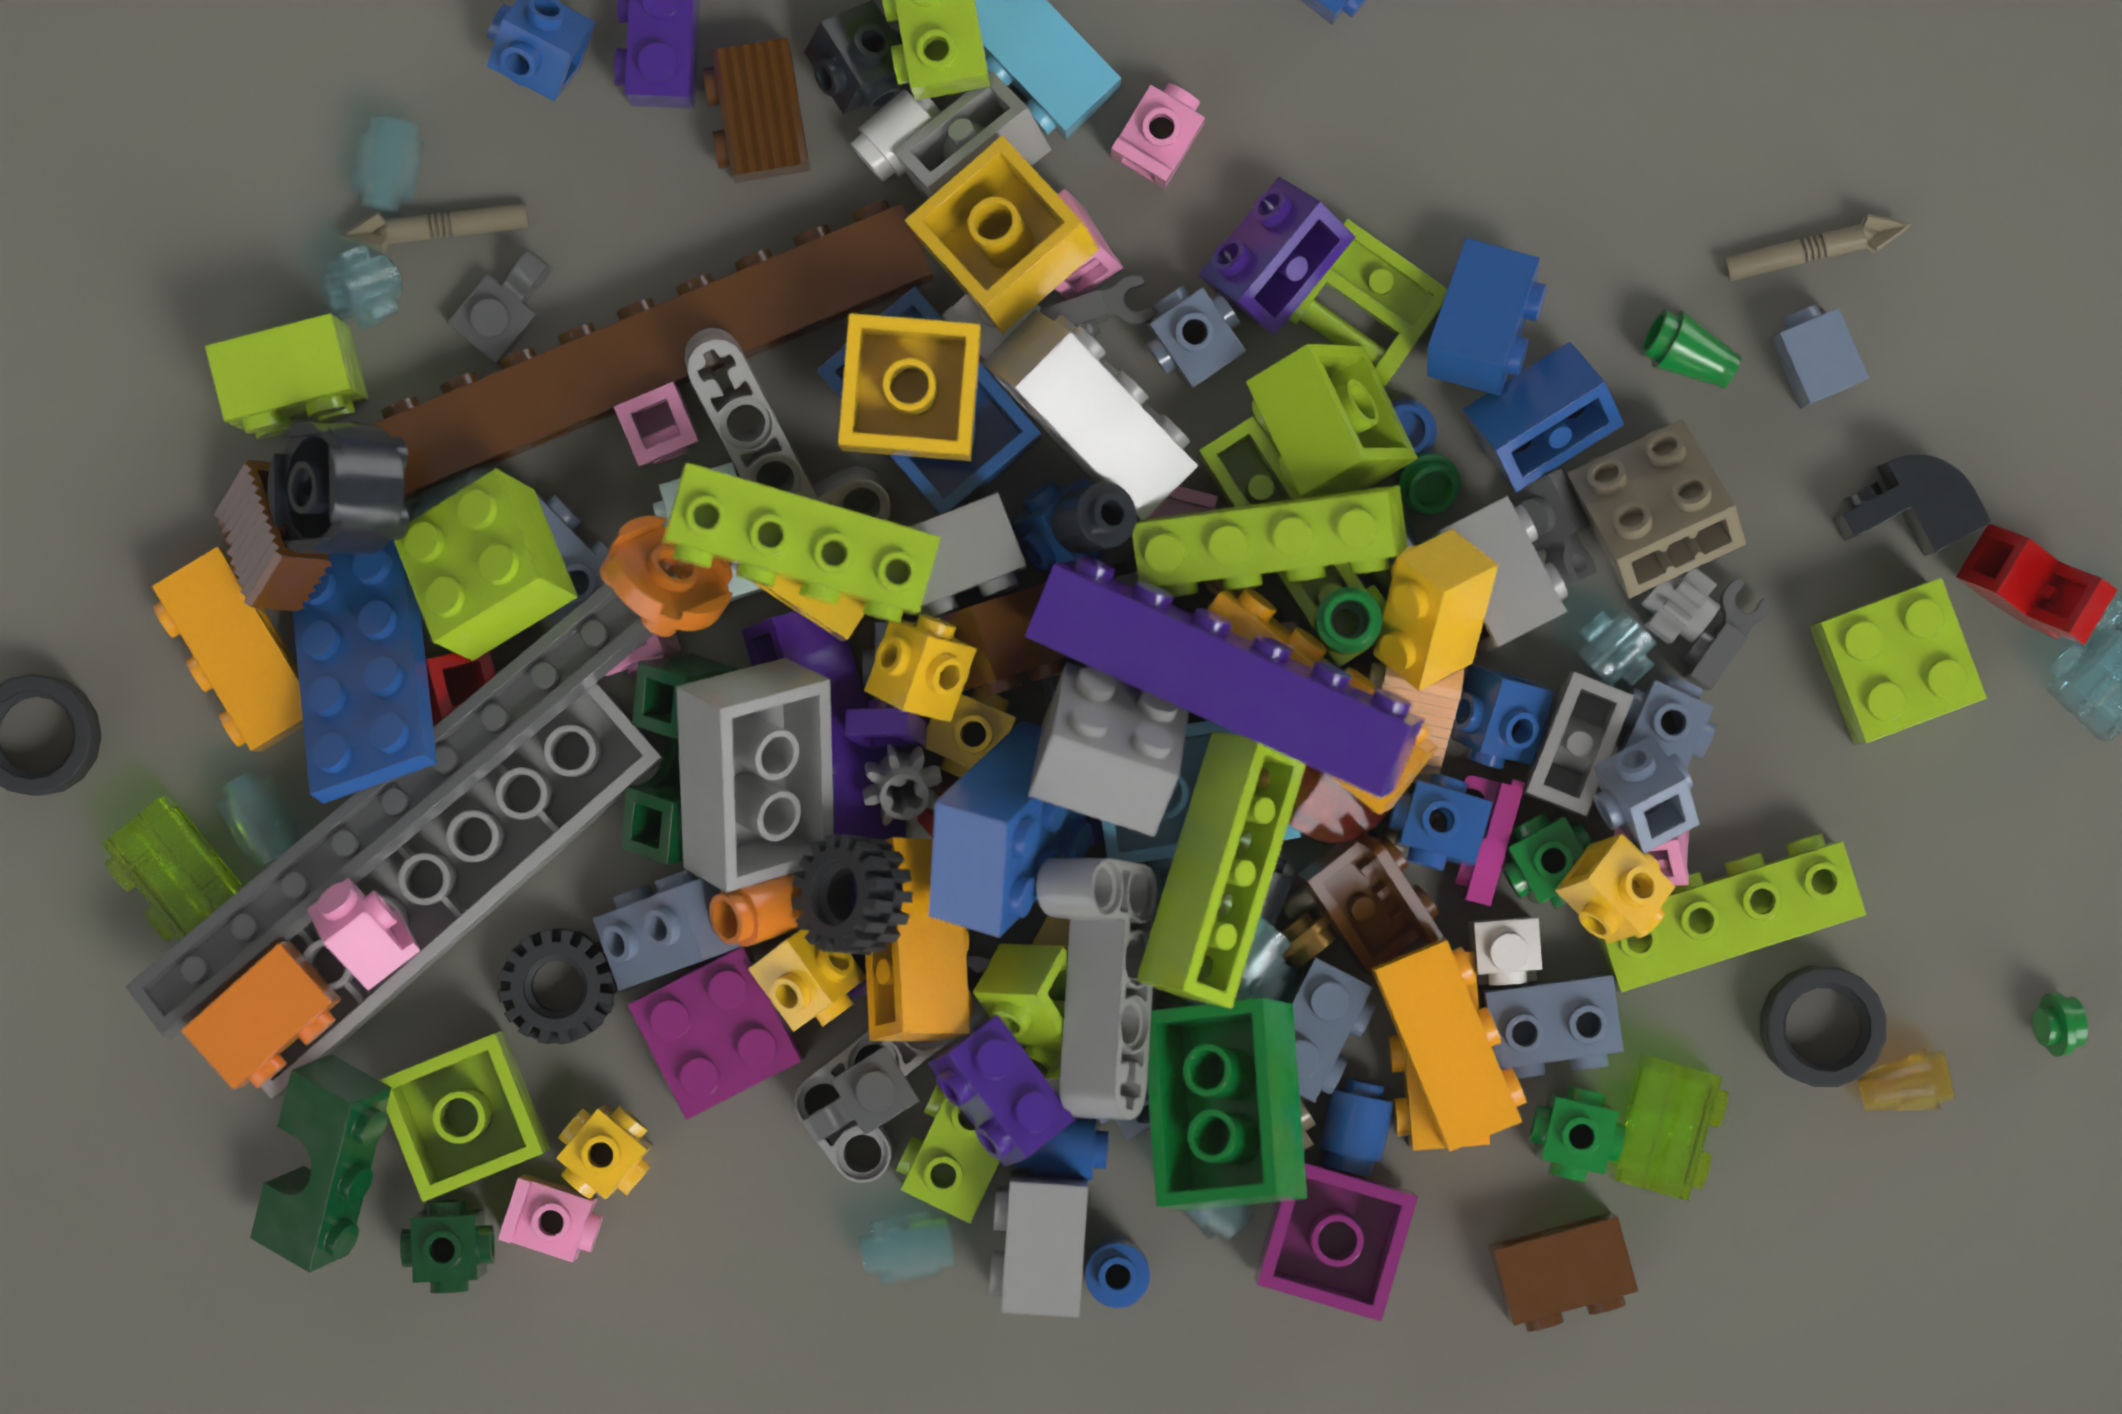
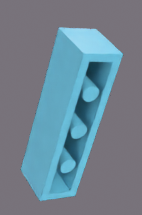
[975,0,1121,140]

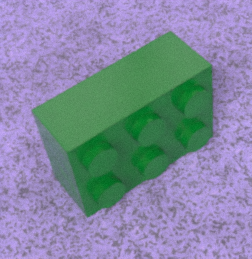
[1147,998,1307,1211]

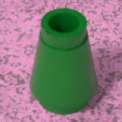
[1641,309,1741,389]

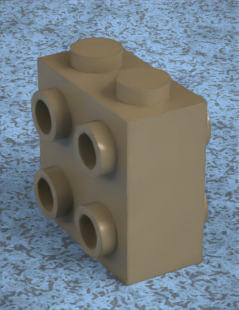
[1567,419,1746,599]

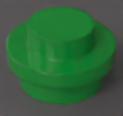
[1397,451,1461,514]
[2032,992,2088,1057]

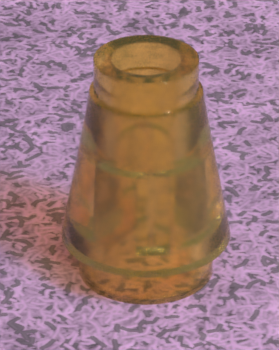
[1858,1047,1956,1113]

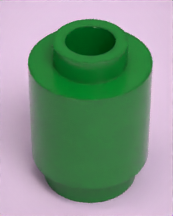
[1313,587,1382,655]

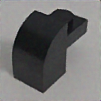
[1833,454,1992,556]

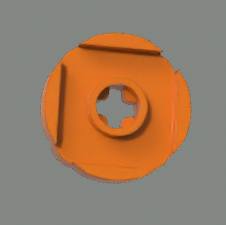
[600,516,733,637]

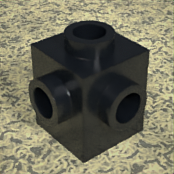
[804,0,903,114]

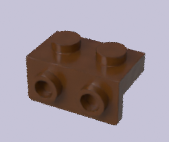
[1298,828,1444,976]

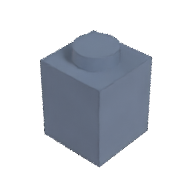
[1770,304,1869,409]

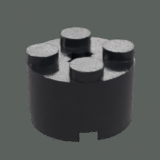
[268,422,409,554]

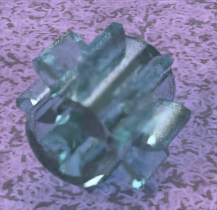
[322,245,403,330]
[1577,609,1657,687]

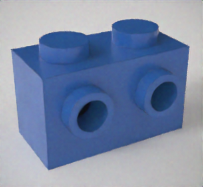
[1427,238,1547,396]
[1462,342,1624,492]

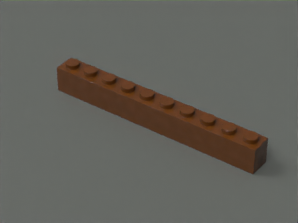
[346,200,934,503]

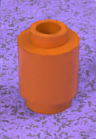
[709,873,804,947]

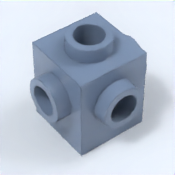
[1145,285,1246,388]
[1617,675,1717,768]
[1593,736,1700,854]

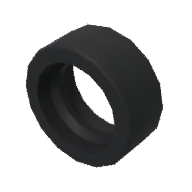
[0,674,102,796]
[1760,966,1887,1087]

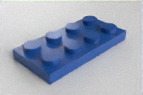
[293,540,437,804]

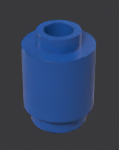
[1319,1078,1394,1176]
[1016,1117,1109,1181]
[1085,1238,1150,1308]

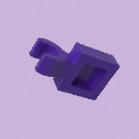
[845,699,927,753]

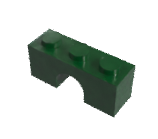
[620,654,738,865]
[250,1054,392,1273]

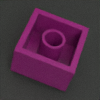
[628,946,805,1120]
[1254,1159,1418,1322]

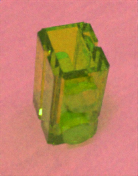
[102,796,244,942]
[1608,1054,1729,1201]

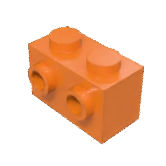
[181,941,342,1090]

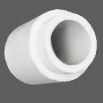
[850,89,941,182]

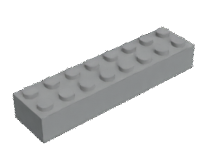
[261,680,664,1099]

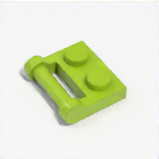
[1288,219,1448,387]

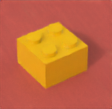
[905,135,1100,334]
[838,314,982,461]

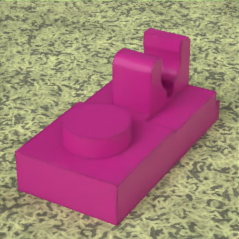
[1454,775,1525,906]

